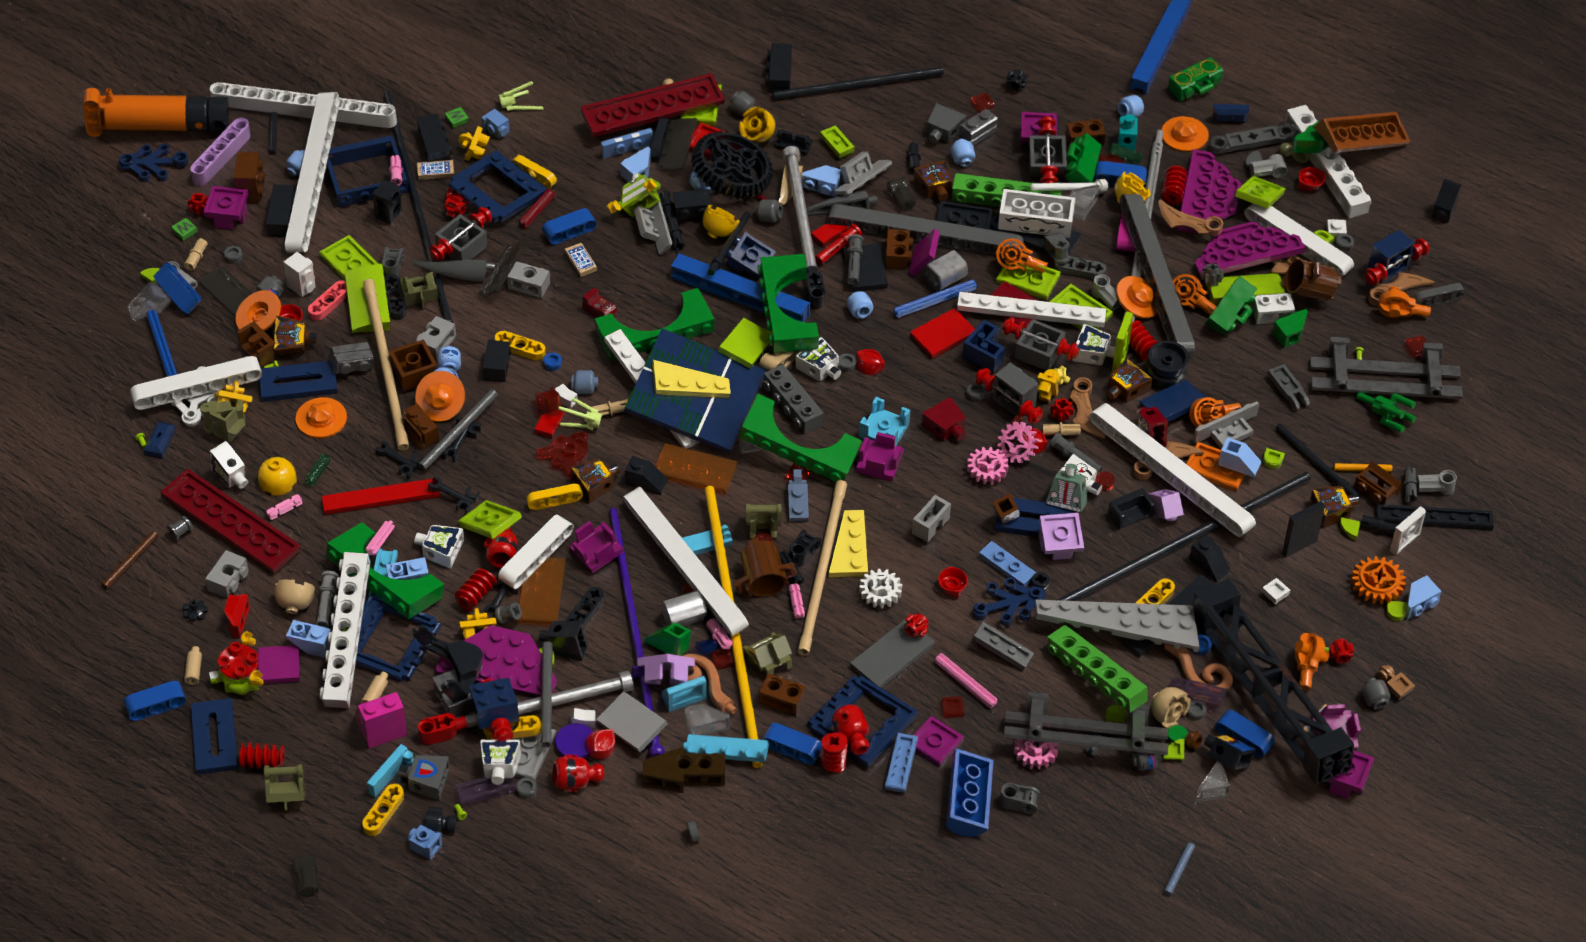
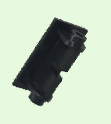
[775,129,814,154]

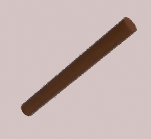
[102,531,158,589]

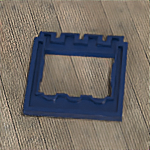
[448,150,547,222]
[338,593,442,682]
[807,676,918,768]

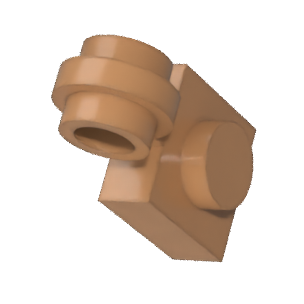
[1377,665,1415,700]

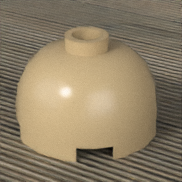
[275,580,315,614]
[1152,687,1191,729]

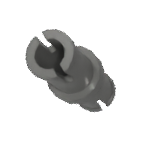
[1403,467,1419,503]

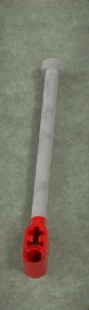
[418,671,634,745]

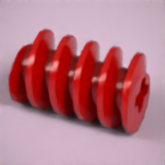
[1161,165,1188,205]
[1129,320,1158,361]
[455,568,497,612]
[820,732,847,773]
[239,742,285,769]

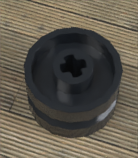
[1145,341,1189,388]

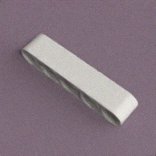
[498,515,574,589]

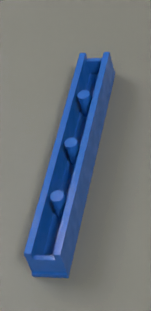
[1130,0,1192,94]
[671,253,810,322]

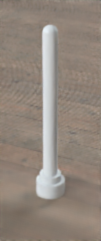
[1030,179,1108,194]

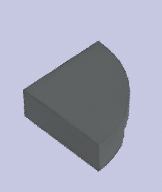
[1245,150,1263,169]

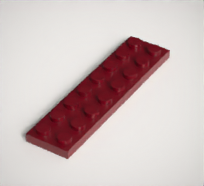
[581,73,725,137]
[161,468,301,574]

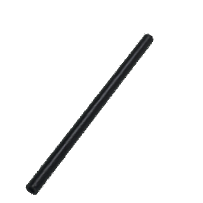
[773,67,944,100]

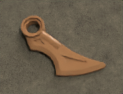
[1158,200,1223,236]
[1369,272,1435,307]
[1070,377,1106,438]
[1134,441,1204,480]

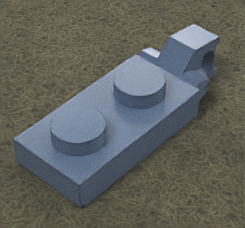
[788,469,809,521]

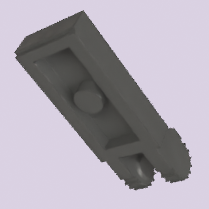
[1267,364,1310,410]

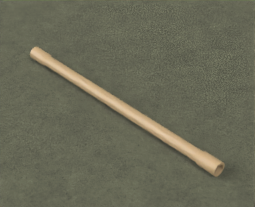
[363,279,409,451]
[797,480,847,656]

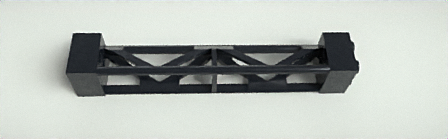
[1193,578,1354,784]

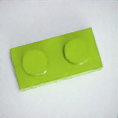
[820,125,854,158]

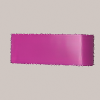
[1116,213,1135,252]

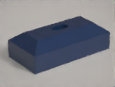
[1212,104,1249,122]
[144,421,176,458]

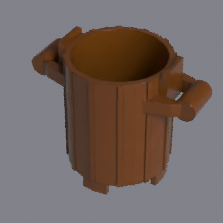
[1282,259,1341,302]
[734,537,797,597]

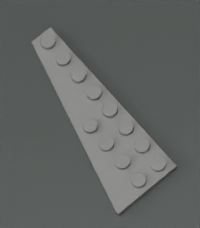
[1035,600,1199,652]

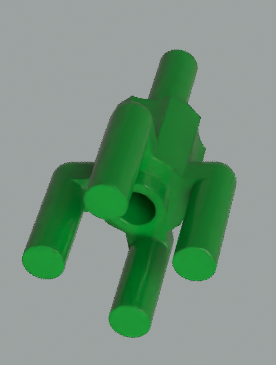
[1357,392,1416,433]

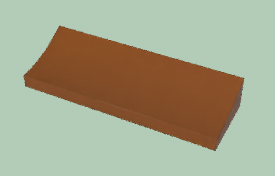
[1313,112,1411,153]

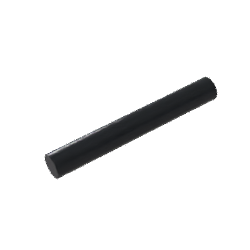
[269,112,278,155]

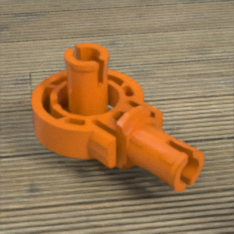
[996,238,1048,274]
[1173,274,1216,315]
[1378,286,1431,318]
[1189,397,1241,427]
[1295,633,1329,690]

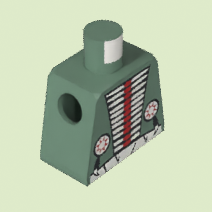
[1046,464,1087,512]

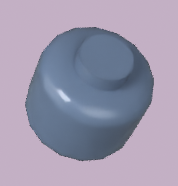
[571,370,598,395]

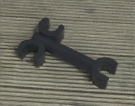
[444,417,482,462]
[375,441,424,480]
[427,475,480,515]
[484,572,523,619]

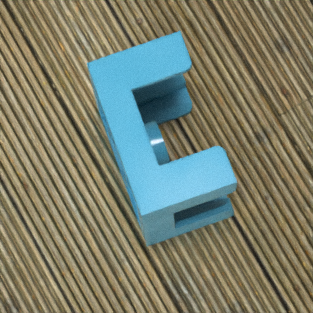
[859,397,910,446]

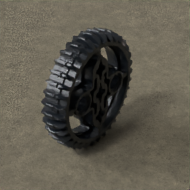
[691,130,773,200]

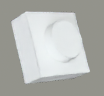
[1327,219,1347,238]
[1262,578,1290,604]

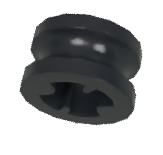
[1031,572,1050,591]

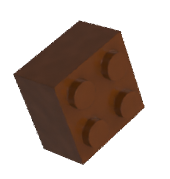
[234,152,265,203]
[389,339,438,391]

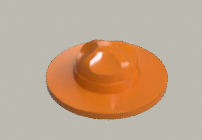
[1162,116,1209,152]
[1116,276,1158,319]
[235,290,281,331]
[415,371,465,422]
[296,397,347,438]

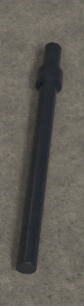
[707,212,750,276]
[1276,423,1359,496]

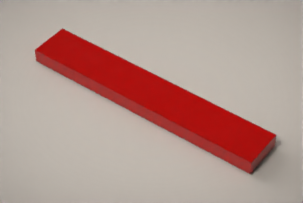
[322,479,440,515]

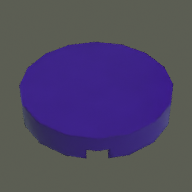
[555,723,593,758]

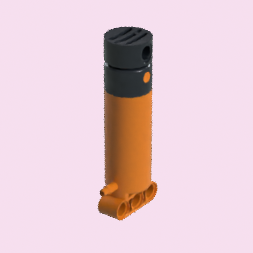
[83,88,229,137]

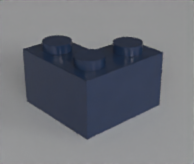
[962,320,1005,373]

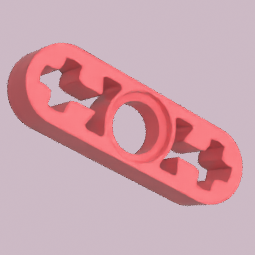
[308,281,347,321]

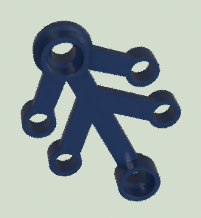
[118,144,189,182]
[972,577,1046,626]

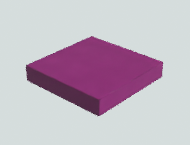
[909,229,940,276]
[258,645,300,684]
[914,716,964,767]

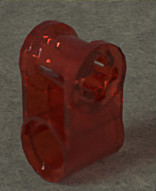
[535,387,563,416]

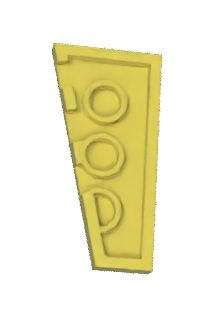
[652,360,731,398]
[829,510,868,577]

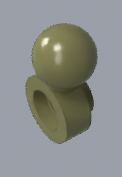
[1279,143,1311,163]

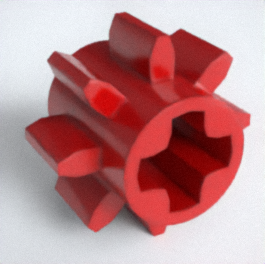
[187,193,208,215]
[444,195,466,218]
[1050,398,1074,422]
[904,613,929,638]
[1329,639,1355,664]

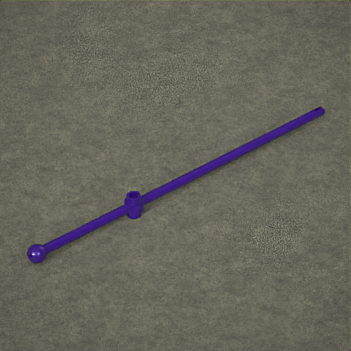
[610,508,665,757]

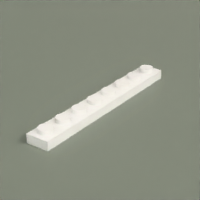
[957,292,1106,327]
[604,329,700,450]

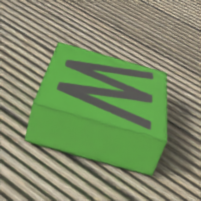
[445,107,469,128]
[171,218,198,241]

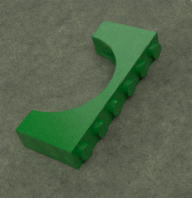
[757,254,819,353]
[594,288,715,362]
[738,394,862,482]
[326,522,444,620]

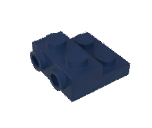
[725,232,776,280]

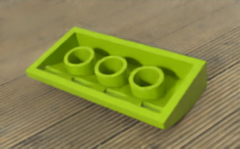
[345,264,390,332]
[1206,273,1286,306]

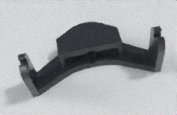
[412,625,483,703]

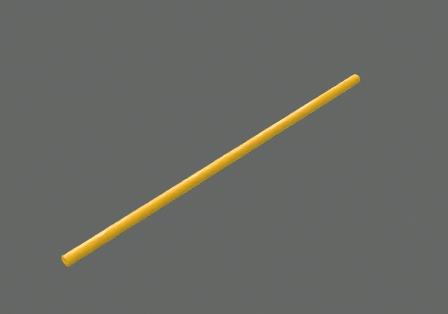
[705,486,763,768]

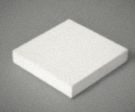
[1390,506,1426,555]

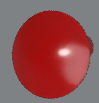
[218,642,259,679]

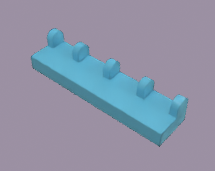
[684,734,769,762]

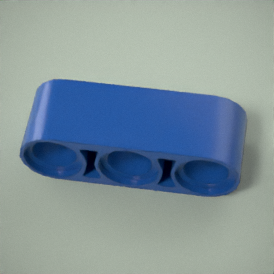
[1094,161,1147,187]
[542,208,597,245]
[154,262,202,314]
[124,681,186,721]
[1215,710,1275,758]
[762,723,821,765]

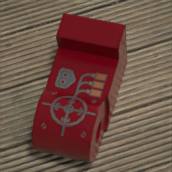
[582,288,618,318]

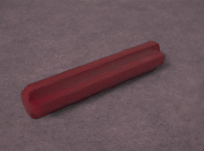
[519,189,555,228]

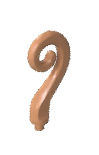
[1161,642,1233,696]
[682,654,737,715]

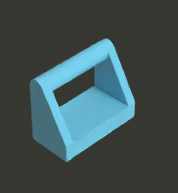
[661,676,706,712]

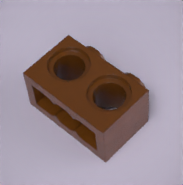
[1065,119,1106,146]
[886,229,913,269]
[759,673,806,716]

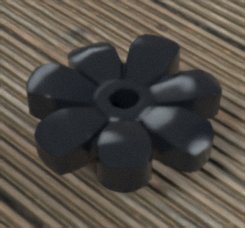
[183,599,208,621]

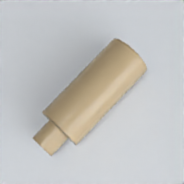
[184,646,202,685]
[361,672,388,704]

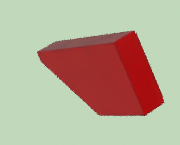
[811,224,848,247]
[534,409,566,438]

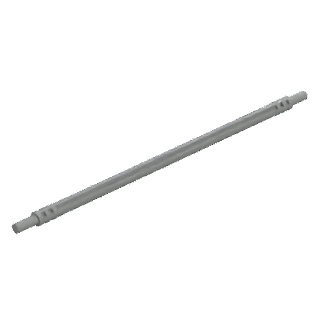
[1124,130,1163,322]

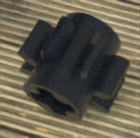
[1006,69,1028,91]

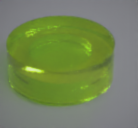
[1106,705,1126,724]

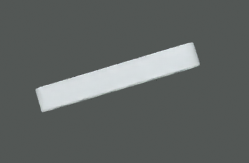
[1244,203,1354,278]
[130,356,262,410]

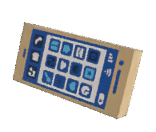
[417,160,454,180]
[565,243,597,277]

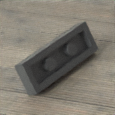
[972,622,1034,671]

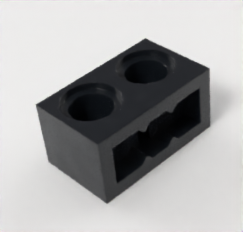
[372,180,402,225]

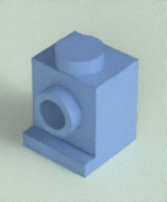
[481,109,510,139]
[408,825,442,860]

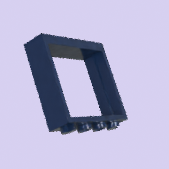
[326,135,409,207]

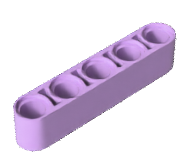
[191,118,250,186]

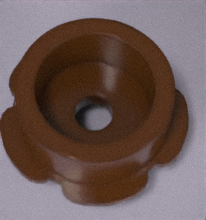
[1185,731,1203,750]

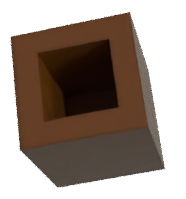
[992,493,1020,525]

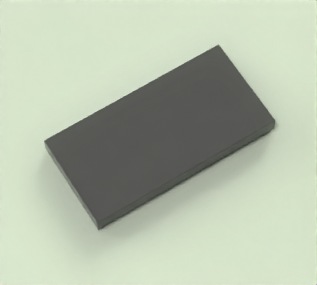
[850,620,935,688]

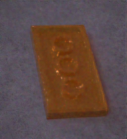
[655,443,738,494]
[517,557,566,625]

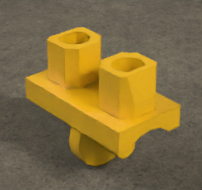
[458,126,490,161]
[1038,369,1059,403]
[214,381,252,413]
[460,608,496,639]

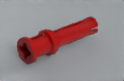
[815,224,862,265]

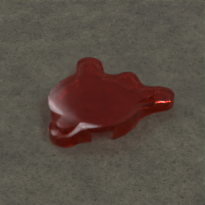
[536,431,588,477]

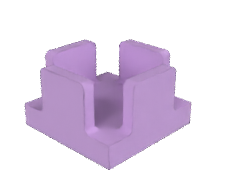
[1039,513,1084,560]
[638,654,695,685]

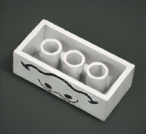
[998,189,1075,238]

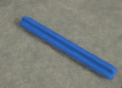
[894,280,977,318]
[146,309,177,377]

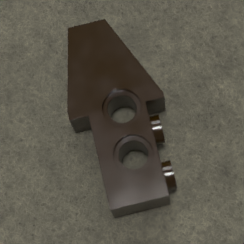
[642,747,725,793]

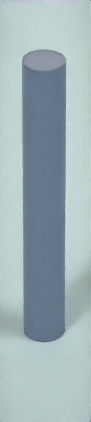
[1164,843,1195,896]

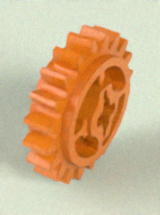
[1351,556,1406,605]

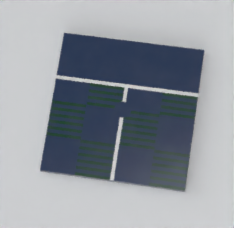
[624,329,766,454]

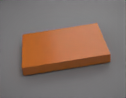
[1186,442,1246,492]

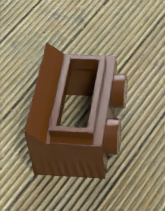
[237,321,275,368]
[403,404,439,451]
[1354,461,1402,505]

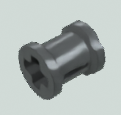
[167,516,193,540]
[495,602,522,624]

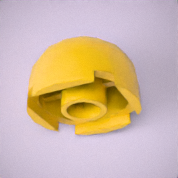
[739,107,775,143]
[1114,172,1151,203]
[703,205,740,239]
[258,457,297,496]

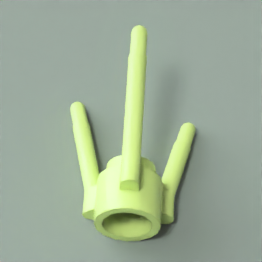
[499,81,543,111]
[558,398,602,430]

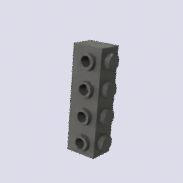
[763,364,824,434]

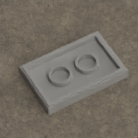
[596,691,667,753]
[511,725,556,780]

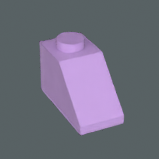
[1148,489,1184,521]

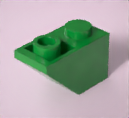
[1292,121,1329,153]
[1272,309,1308,348]
[644,623,691,656]

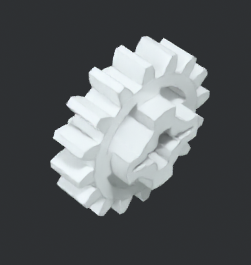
[859,569,902,608]

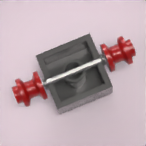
[1028,116,1067,183]
[429,207,492,261]
[1002,317,1080,371]
[975,363,1043,424]

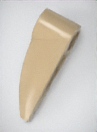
[779,164,803,205]
[759,350,803,371]

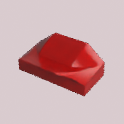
[224,594,250,638]

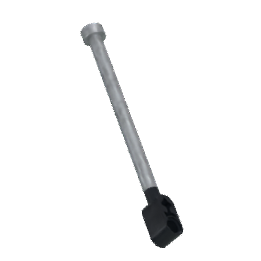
[782,146,825,309]

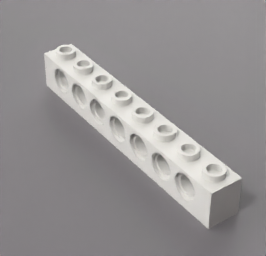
[1285,105,1371,218]
[320,552,370,708]

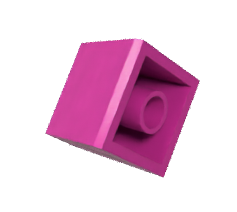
[355,692,407,749]

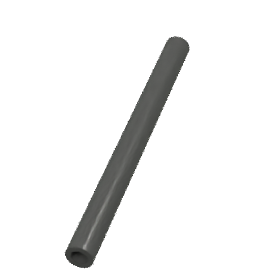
[418,389,498,471]
[541,642,553,748]

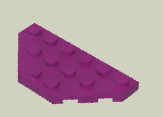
[1178,149,1241,233]
[1195,222,1305,278]
[436,625,557,697]

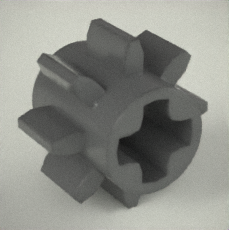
[1201,264,1224,286]

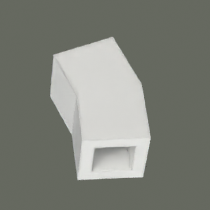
[554,384,578,409]
[570,708,596,728]

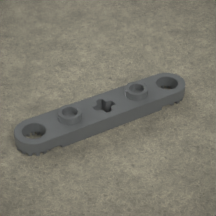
[1210,124,1295,153]

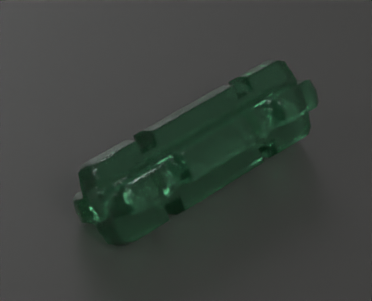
[1109,143,1143,163]
[305,453,331,486]

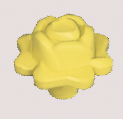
[1054,365,1070,386]

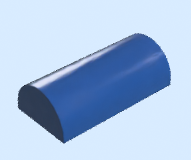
[947,748,993,837]

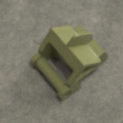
[399,272,438,309]
[200,400,246,443]
[746,504,781,539]
[742,632,793,677]
[264,764,306,811]

